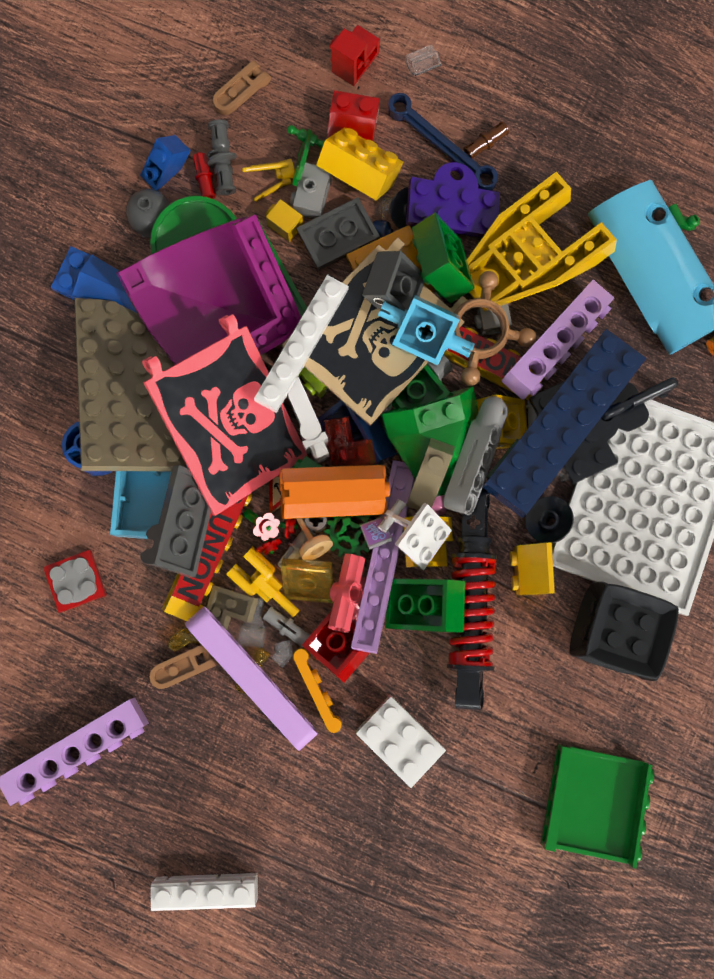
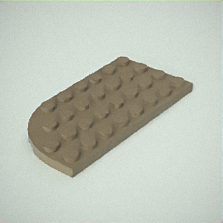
[74,298,186,471]

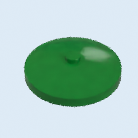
[150,196,237,254]

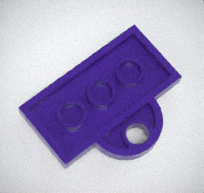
[406,162,500,238]

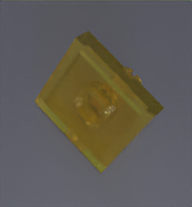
[281,557,333,603]

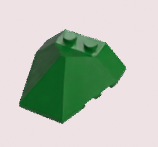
[381,386,478,497]

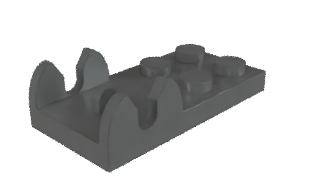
[140,465,211,578]

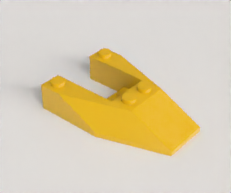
[467,172,617,312]

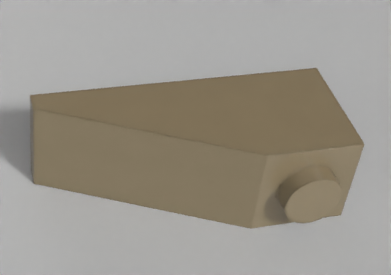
[406,438,455,510]

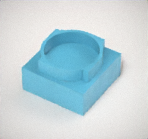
[110,465,188,539]

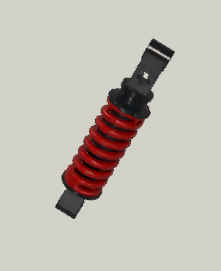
[447,488,498,711]

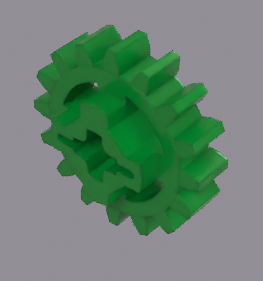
[324,515,371,558]

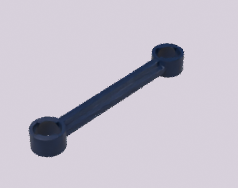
[388,93,498,191]

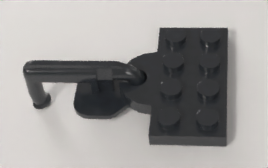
[529,377,678,485]

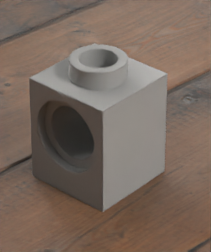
[474,304,512,336]

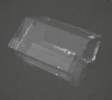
[406,45,441,76]
[271,640,294,668]

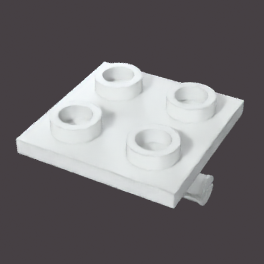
[378,499,452,570]

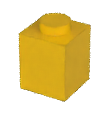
[266,199,304,242]

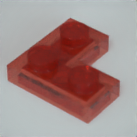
[324,417,376,467]

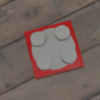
[43,550,107,613]

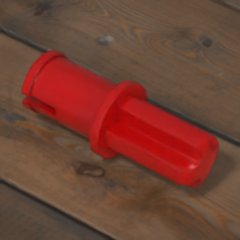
[193,152,216,199]

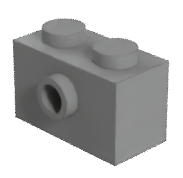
[290,162,332,219]

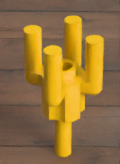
[226,546,300,617]

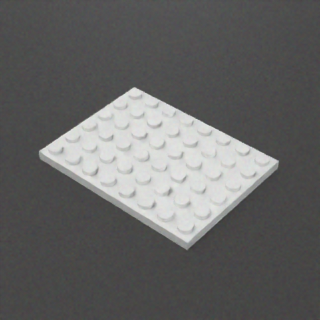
[552,400,714,616]

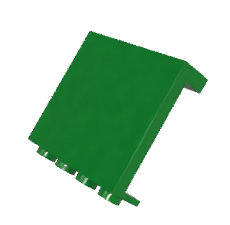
[540,743,654,869]

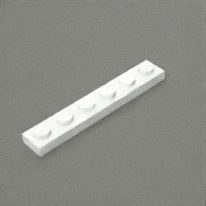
[254,275,349,413]

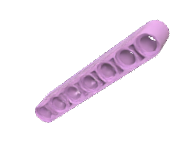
[185,606,318,751]

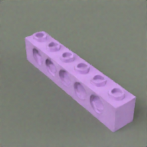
[501,280,614,400]
[0,698,149,806]

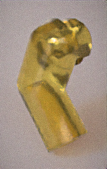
[168,628,202,651]

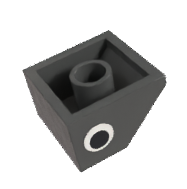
[362,251,424,313]

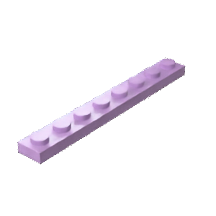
[351,460,415,654]

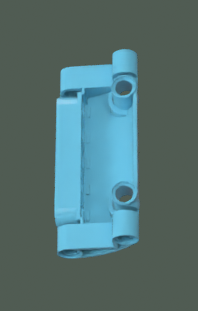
[588,180,714,355]

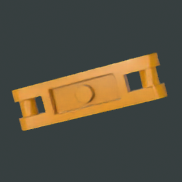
[293,648,342,733]

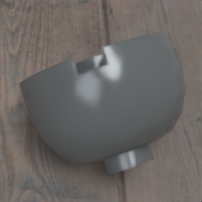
[126,189,170,238]

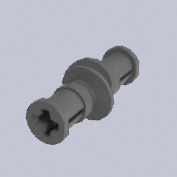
[207,120,237,196]

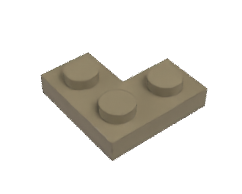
[206,585,259,630]

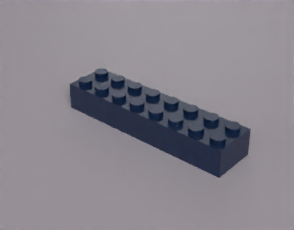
[482,329,647,518]

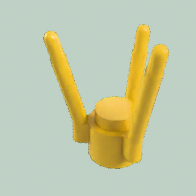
[242,159,295,202]

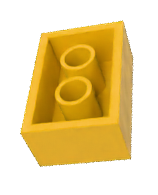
[316,127,404,200]

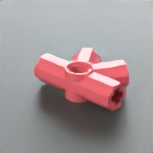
[328,554,367,633]

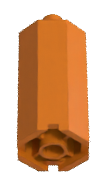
[279,465,390,519]

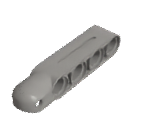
[444,396,508,515]

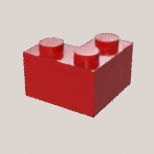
[330,24,380,86]

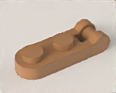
[213,61,271,115]
[149,645,219,689]

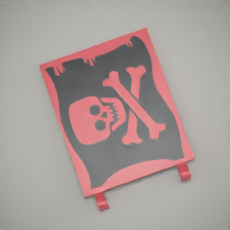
[142,314,308,516]

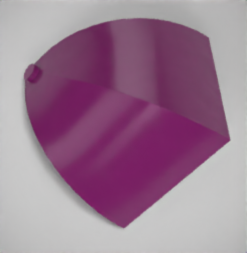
[116,214,302,364]

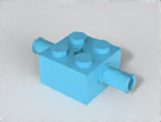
[378,295,475,366]

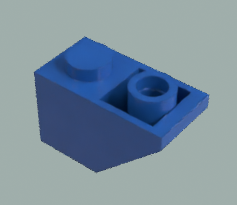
[140,135,191,191]

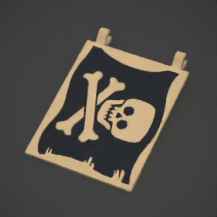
[282,238,468,425]

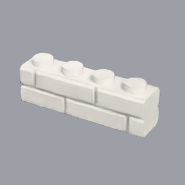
[151,873,258,911]

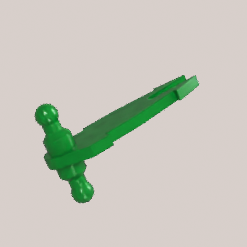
[287,125,325,187]

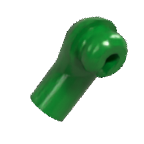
[668,204,700,231]

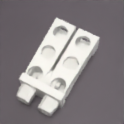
[286,377,330,463]

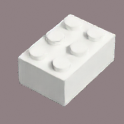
[356,695,446,788]

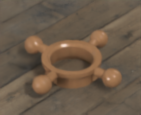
[426,271,537,386]

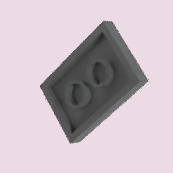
[296,197,380,271]

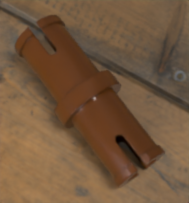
[463,121,509,159]

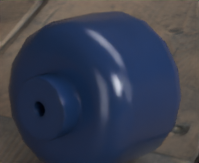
[372,220,394,238]

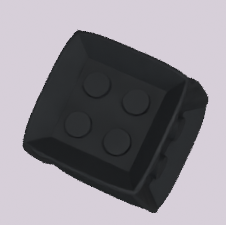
[569,581,679,681]

